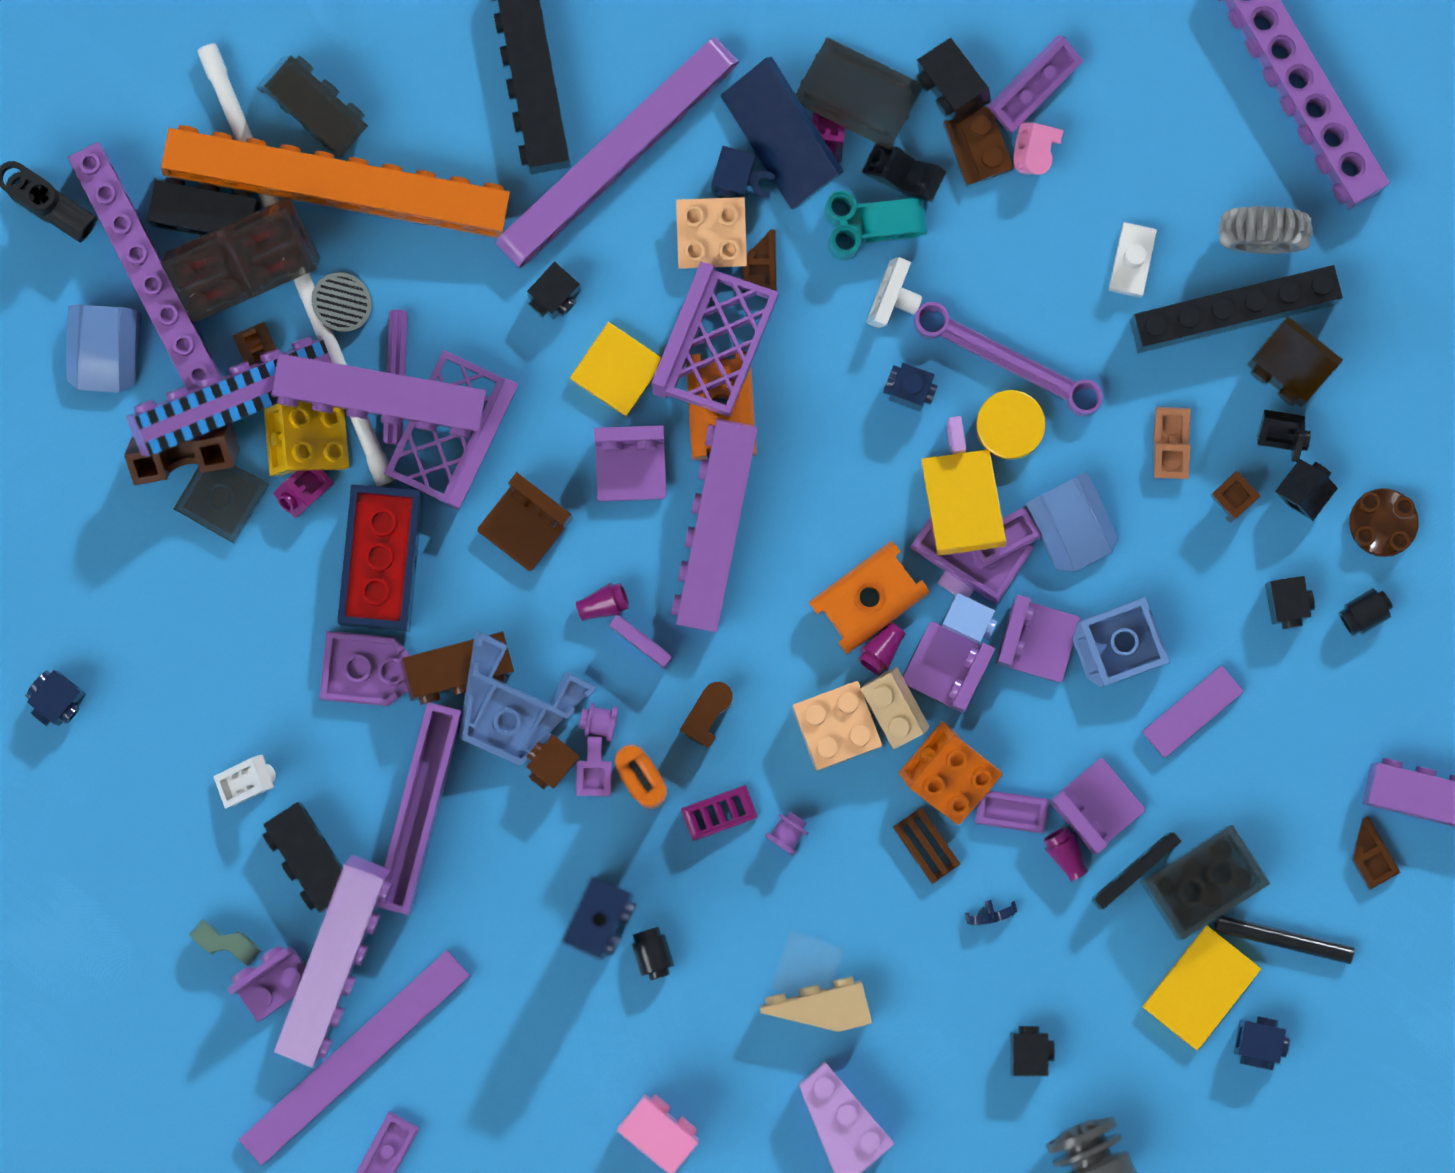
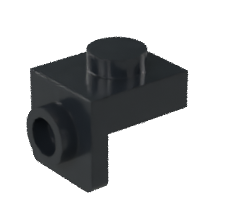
[1257,410,1311,462]

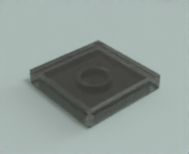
[173,465,269,544]

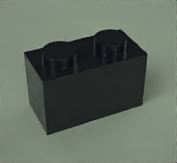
[916,37,991,124]

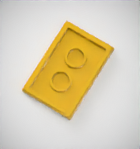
[921,450,1006,556]
[1141,925,1261,1051]

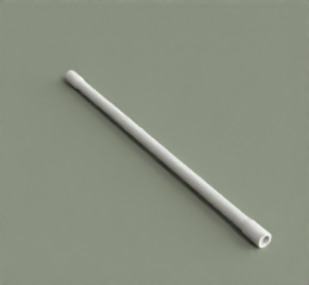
[197,43,397,487]

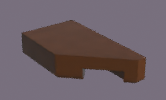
[742,229,777,293]
[1351,816,1401,890]

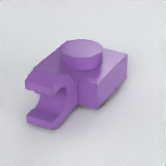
[576,737,612,796]

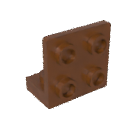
[477,472,573,571]

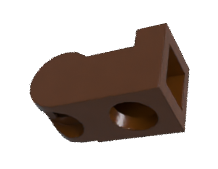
[679,682,733,749]

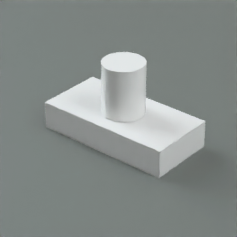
[1108,222,1157,298]
[866,257,922,328]
[213,755,276,809]

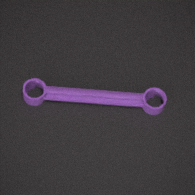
[914,302,1103,416]

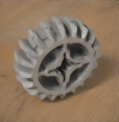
[1218,206,1313,255]

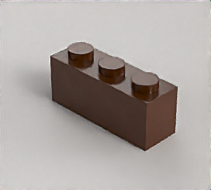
[400,631,514,705]

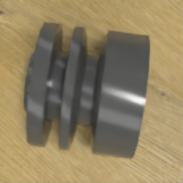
[1046,1117,1137,1173]

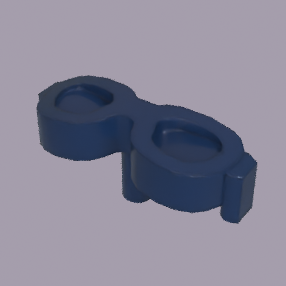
[964,900,1017,925]

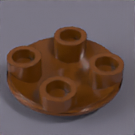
[1349,488,1419,557]

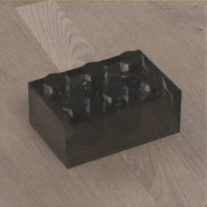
[1139,824,1271,940]

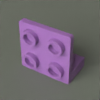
[594,425,666,502]
[995,595,1080,683]
[903,622,996,713]
[1049,758,1145,855]
[227,946,306,1022]

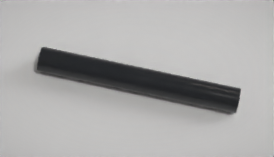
[1214,915,1354,964]

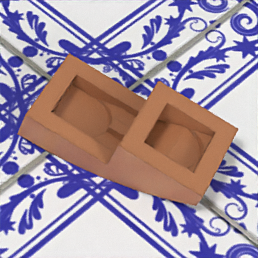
[1153,407,1191,479]

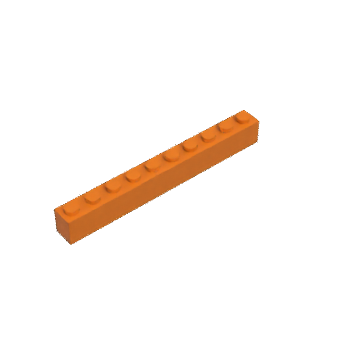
[161,125,510,238]

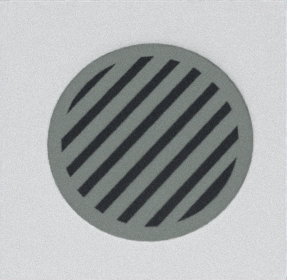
[311,272,372,332]

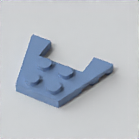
[458,631,596,766]

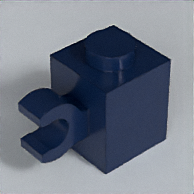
[711,145,775,200]

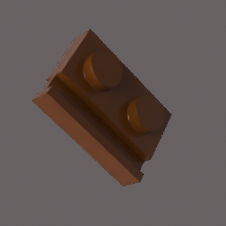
[943,106,1014,187]

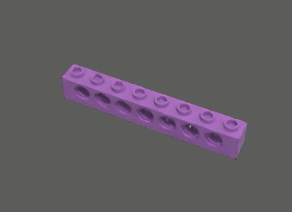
[1219,0,1390,210]
[68,142,222,391]

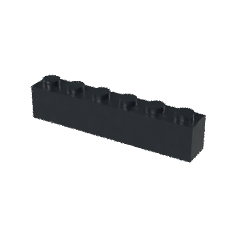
[491,0,571,174]
[1129,265,1343,353]

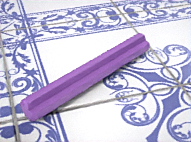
[383,309,408,445]

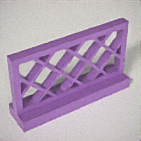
[651,262,779,417]
[384,349,519,511]

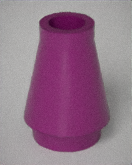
[576,582,629,621]
[858,623,906,675]
[1043,827,1088,881]

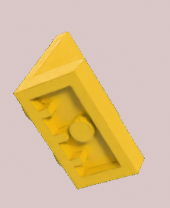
[264,401,349,476]

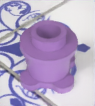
[579,703,618,742]
[765,812,808,856]

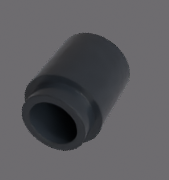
[1339,588,1393,636]
[632,927,675,981]

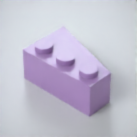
[798,1061,895,1173]

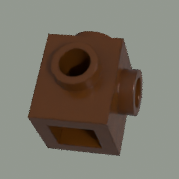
[526,735,580,790]

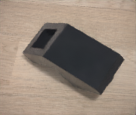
[862,142,947,202]

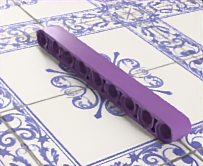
[495,37,739,268]

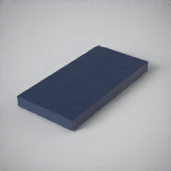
[720,56,844,210]

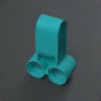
[824,190,928,261]

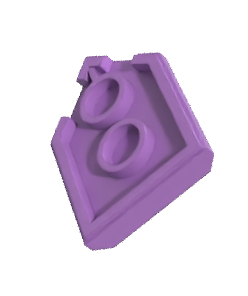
[319,631,410,706]

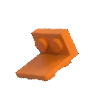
[898,721,1002,825]

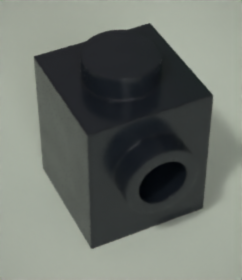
[527,261,581,320]
[1275,459,1338,521]
[1265,576,1315,629]
[1010,1026,1055,1076]

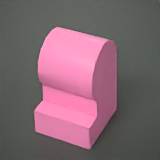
[1013,122,1064,175]

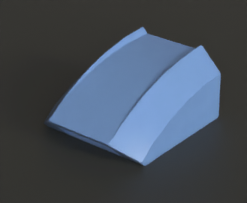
[66,304,141,393]
[1023,472,1118,572]
[1072,597,1170,688]

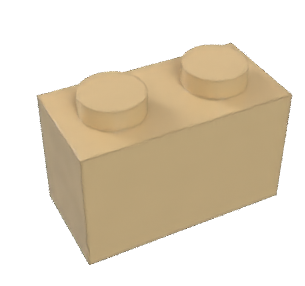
[860,667,930,750]

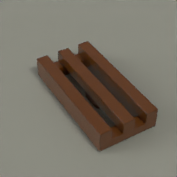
[892,807,961,884]

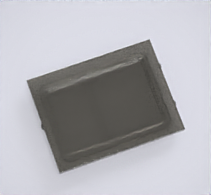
[796,37,923,150]

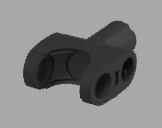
[0,161,97,243]

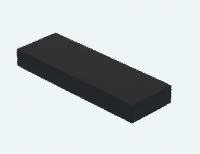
[1091,832,1182,910]

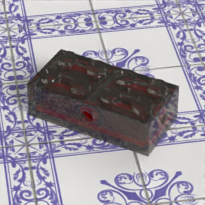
[161,197,321,324]

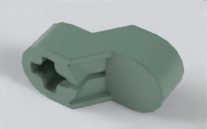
[189,919,262,966]

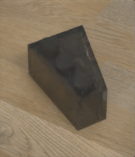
[256,55,368,156]

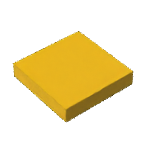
[570,322,662,418]

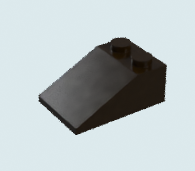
[1247,317,1343,407]

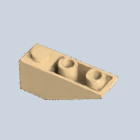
[759,976,872,1032]

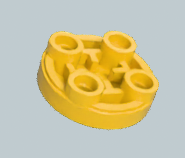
[976,390,1045,460]

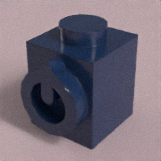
[883,362,938,412]
[25,670,86,726]
[1233,1016,1290,1070]

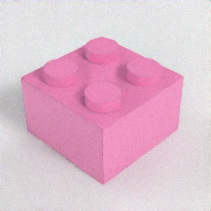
[617,1094,699,1173]

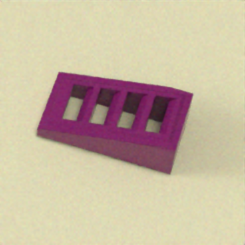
[681,785,758,841]

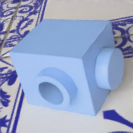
[941,593,997,644]

